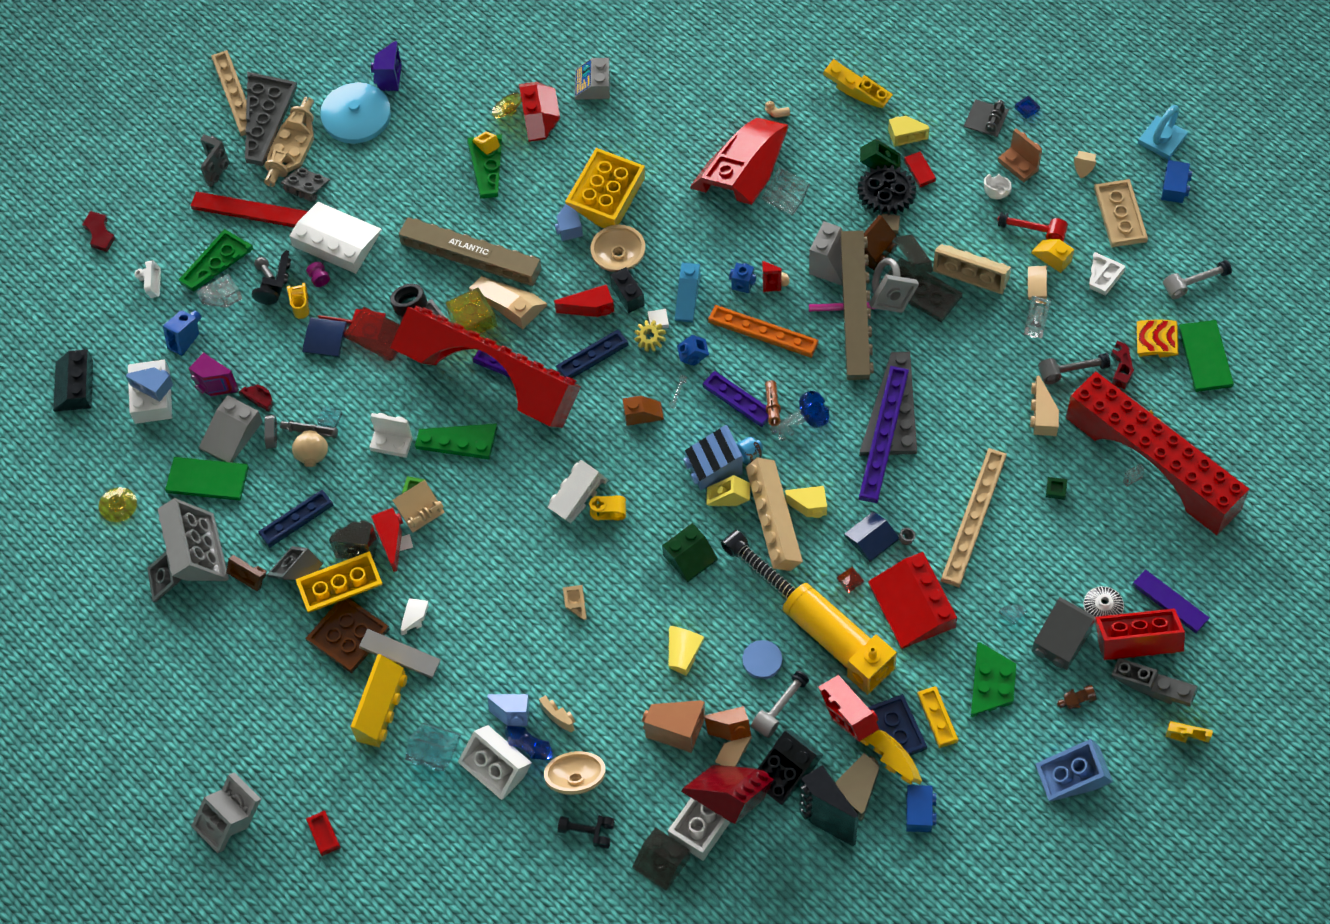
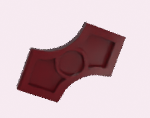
[82,211,115,252]

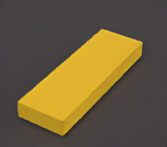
[917,686,958,748]

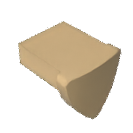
[1074,151,1096,178]

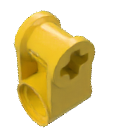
[287,283,310,319]
[589,495,626,521]

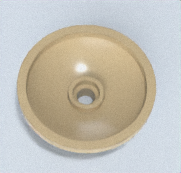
[591,225,645,272]
[544,751,606,795]

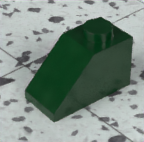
[860,139,901,170]

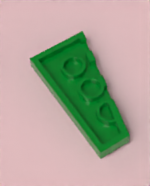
[467,134,502,199]
[179,229,253,292]
[415,423,498,460]

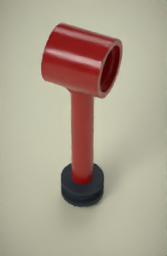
[997,212,1068,242]

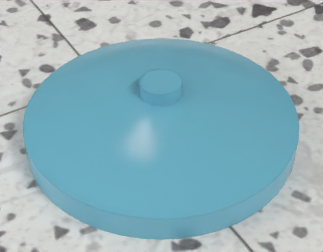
[320,83,391,144]

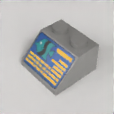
[575,58,610,100]

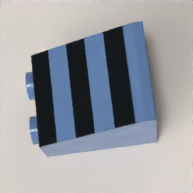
[683,425,743,490]

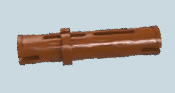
[765,380,781,426]

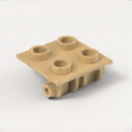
[392,480,445,533]

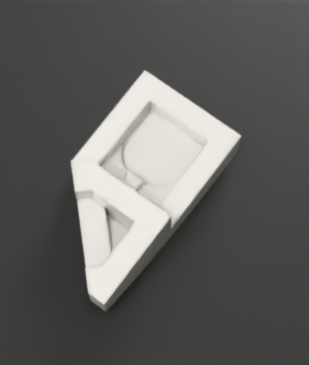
[401,598,429,635]

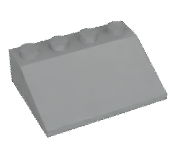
[158,498,229,581]

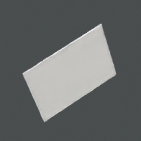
[400,534,413,551]

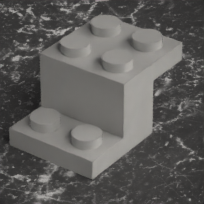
[191,772,261,853]

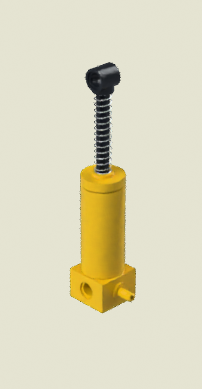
[720,530,897,695]

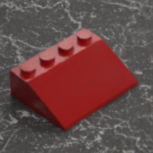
[868,552,957,649]

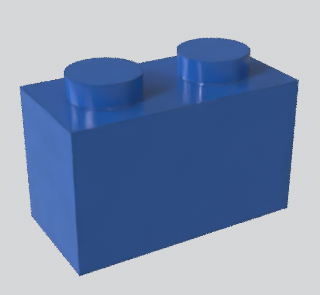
[1161,160,1192,203]
[906,785,936,832]

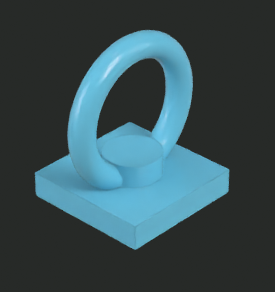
[1138,105,1188,160]

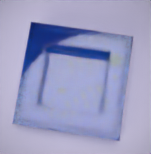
[1015,96,1040,119]

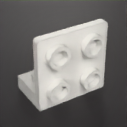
[369,413,413,458]

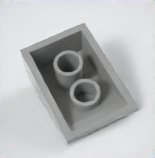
[199,395,263,462]

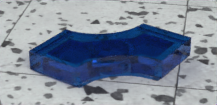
[504,726,553,760]

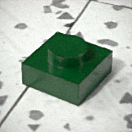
[1045,477,1067,500]

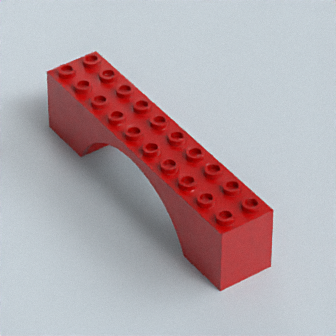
[390,306,581,428]
[1066,371,1249,536]

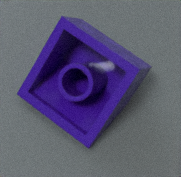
[371,41,402,91]

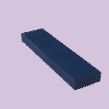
[556,329,628,378]
[258,489,334,548]

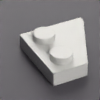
[1089,252,1126,296]

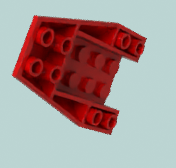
[690,118,789,205]

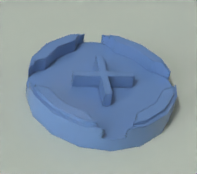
[742,640,782,679]

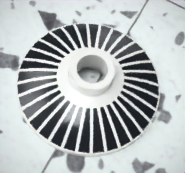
[1083,586,1124,621]

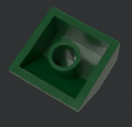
[662,523,718,582]

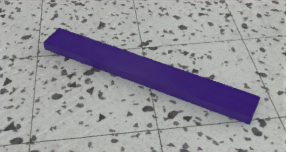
[859,366,909,504]

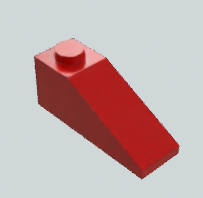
[554,284,614,317]
[371,507,403,572]

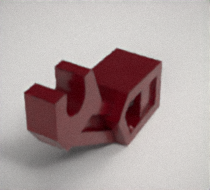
[1111,341,1134,390]

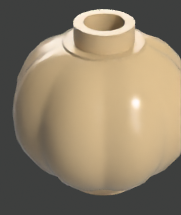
[292,430,328,467]

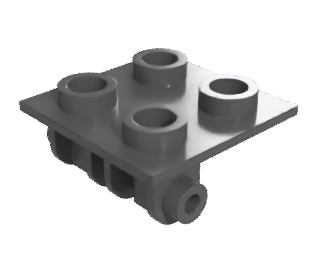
[964,99,1009,137]
[281,167,330,202]

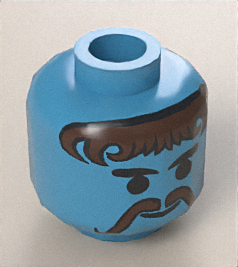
[736,437,763,465]

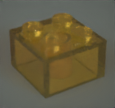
[445,287,497,334]

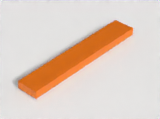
[708,305,819,358]

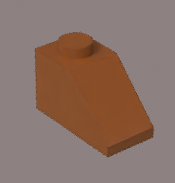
[622,396,664,426]
[704,706,751,741]

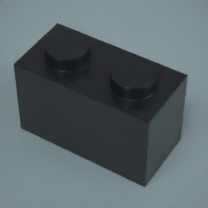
[610,267,645,313]

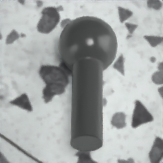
[254,257,275,279]

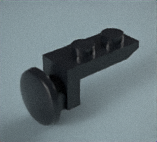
[252,250,292,305]

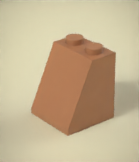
[642,700,705,753]

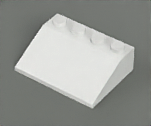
[289,202,382,274]

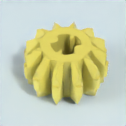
[635,320,666,352]

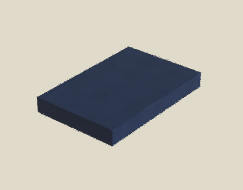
[868,694,927,756]

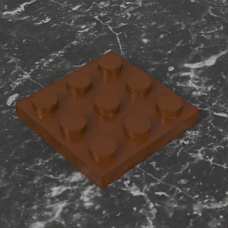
[305,598,390,673]

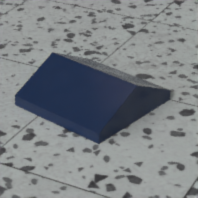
[844,512,899,562]

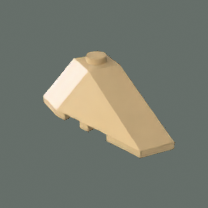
[469,276,548,329]

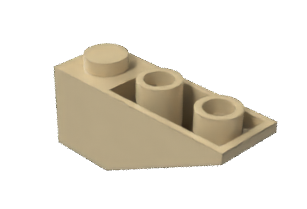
[1030,376,1059,436]

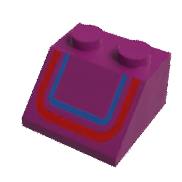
[188,352,239,396]

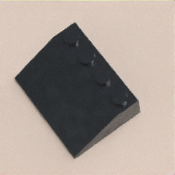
[799,765,859,846]

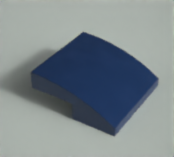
[302,317,347,357]

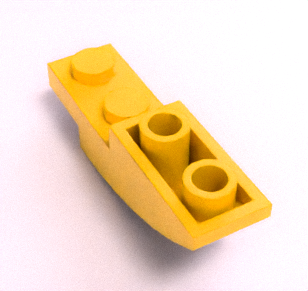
[823,59,893,108]
[860,730,922,784]

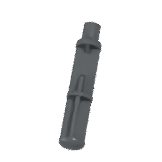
[280,421,338,439]

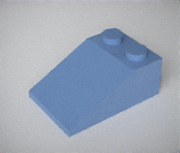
[1036,739,1113,802]

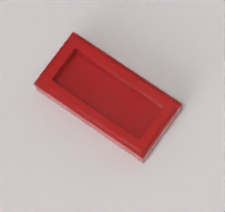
[904,151,936,188]
[306,810,341,856]

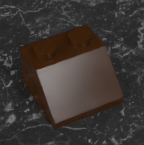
[864,215,897,271]

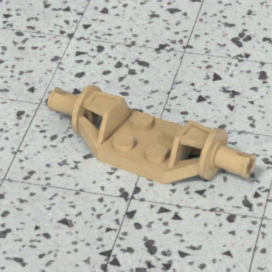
[264,97,314,187]

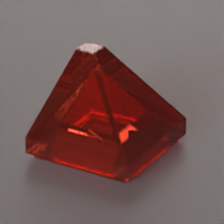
[836,567,864,593]

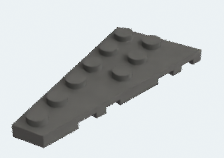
[245,72,298,166]
[859,352,917,456]

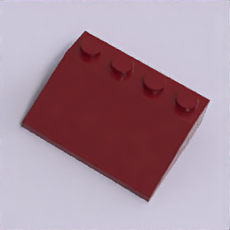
[681,765,774,824]

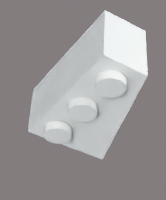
[548,460,609,523]

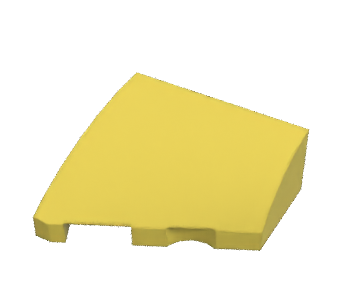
[669,626,704,676]

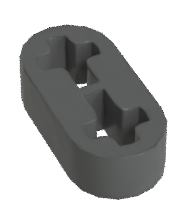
[264,415,277,449]

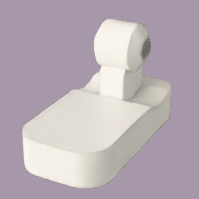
[134,260,161,298]

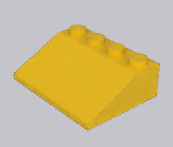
[565,148,645,228]

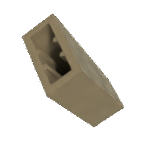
[835,753,880,821]

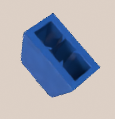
[163,311,202,356]

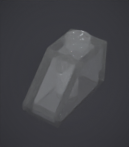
[1024,296,1051,338]

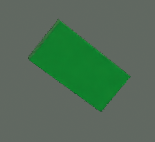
[1178,320,1234,392]
[165,457,249,501]

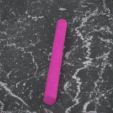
[809,302,875,312]

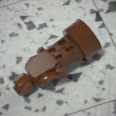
[1057,685,1097,709]

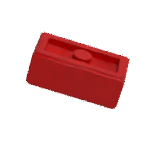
[762,261,782,292]

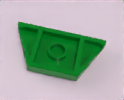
[971,642,1016,717]

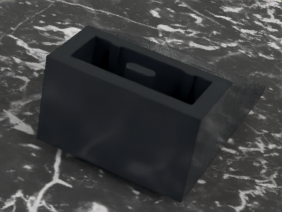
[758,730,823,805]

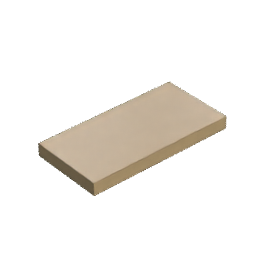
[1094,179,1148,248]

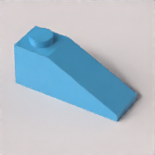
[675,262,701,323]

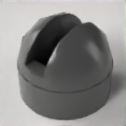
[899,528,916,545]

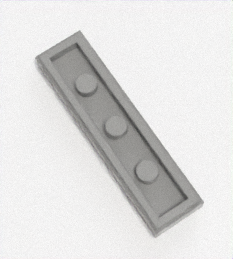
[359,629,441,679]

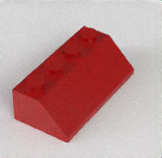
[1095,609,1185,660]

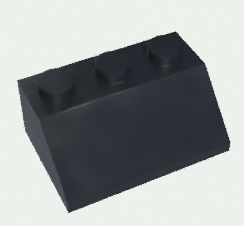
[53,349,93,412]

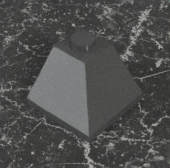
[267,546,323,580]
[147,552,181,602]

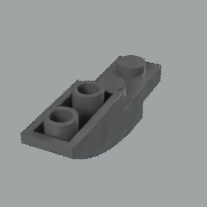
[1112,658,1198,707]

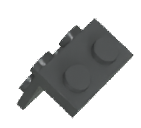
[200,134,229,187]

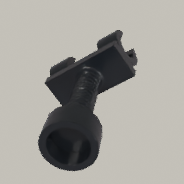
[557,815,615,849]

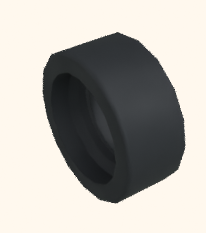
[390,284,427,317]

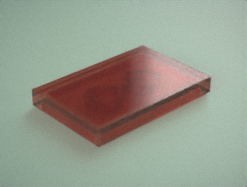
[344,307,400,361]

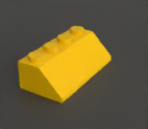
[296,551,383,613]
[350,654,407,748]

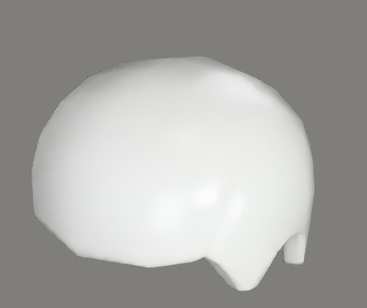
[984,174,1012,199]

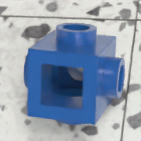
[729,262,757,293]
[677,335,709,366]

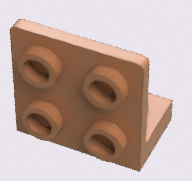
[998,129,1042,182]

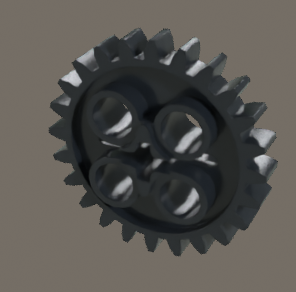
[857,165,916,216]

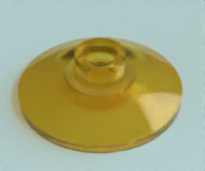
[492,93,522,118]
[99,487,137,522]

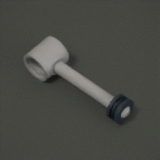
[1163,260,1232,299]
[751,671,809,738]

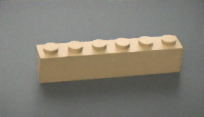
[746,458,803,571]

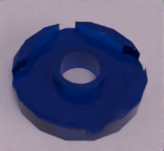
[799,391,829,428]

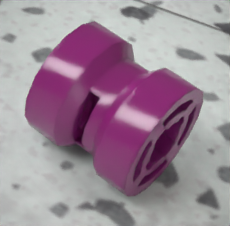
[306,262,330,287]

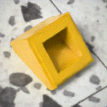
[473,132,500,154]

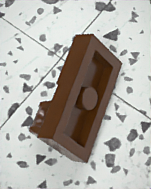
[226,555,267,591]

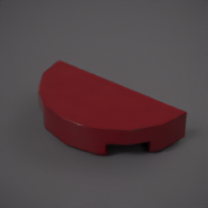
[239,384,273,412]

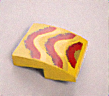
[1137,320,1178,358]

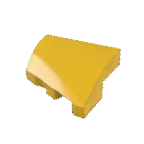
[1165,721,1213,743]

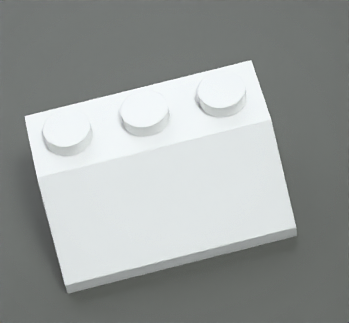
[458,725,532,800]

